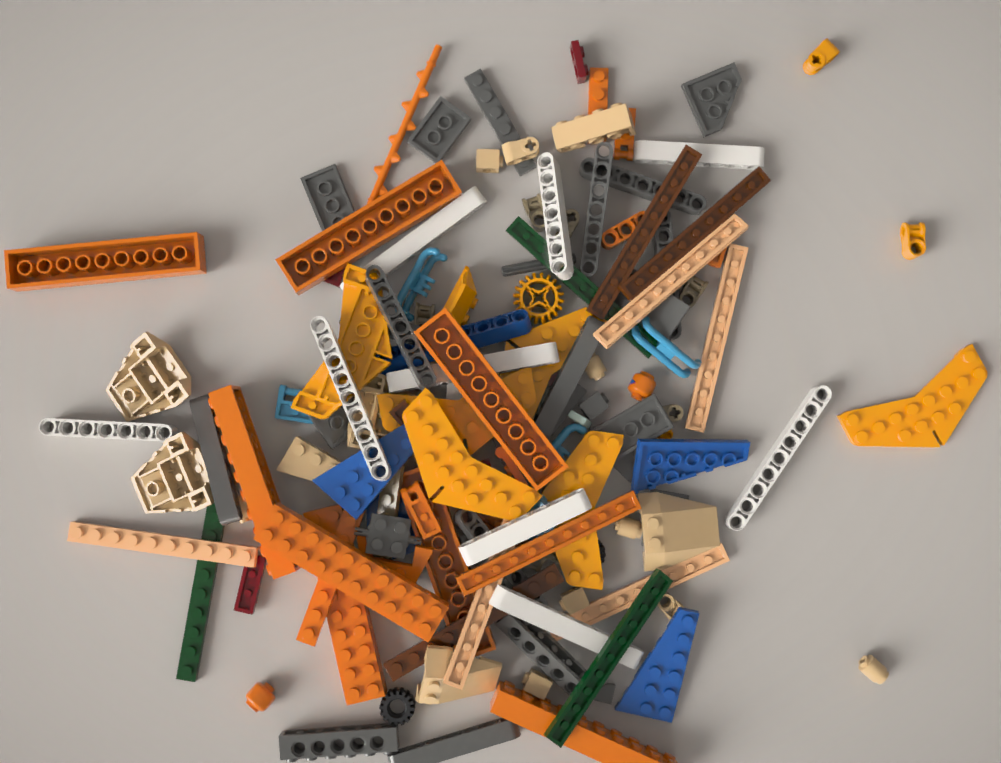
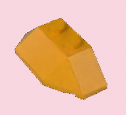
[442,266,479,326]

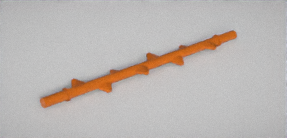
[366,44,442,205]

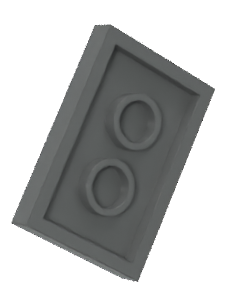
[407,96,471,163]

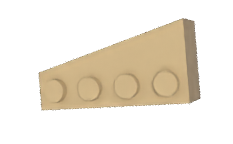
[551,103,637,153]
[276,437,343,481]

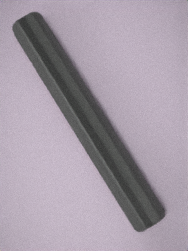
[502,253,576,277]

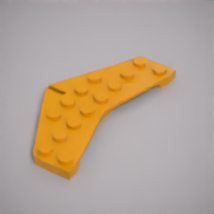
[291,263,393,419]
[500,307,607,419]
[837,344,988,447]
[377,367,536,456]
[402,387,542,520]
[541,430,624,590]

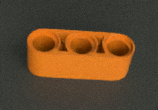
[601,211,645,250]

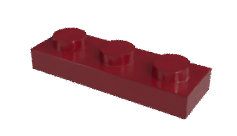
[233,555,267,615]

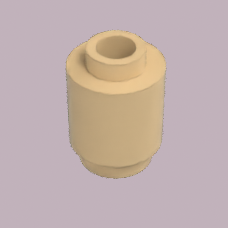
[585,352,607,381]
[614,517,642,539]
[858,655,889,684]

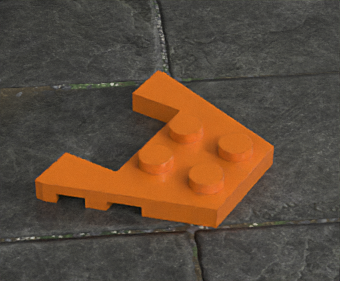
[357,535,434,583]

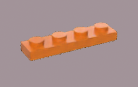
[587,67,609,144]

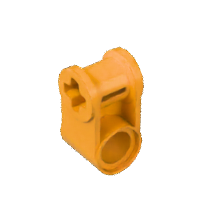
[803,38,840,75]
[900,222,926,260]

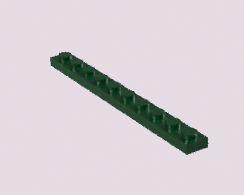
[506,216,657,359]
[176,503,225,682]
[543,569,673,748]

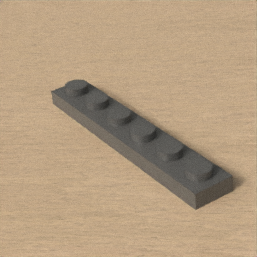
[464,68,536,176]

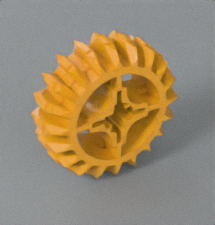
[513,273,564,324]

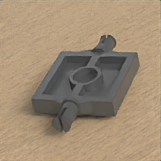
[354,513,422,559]

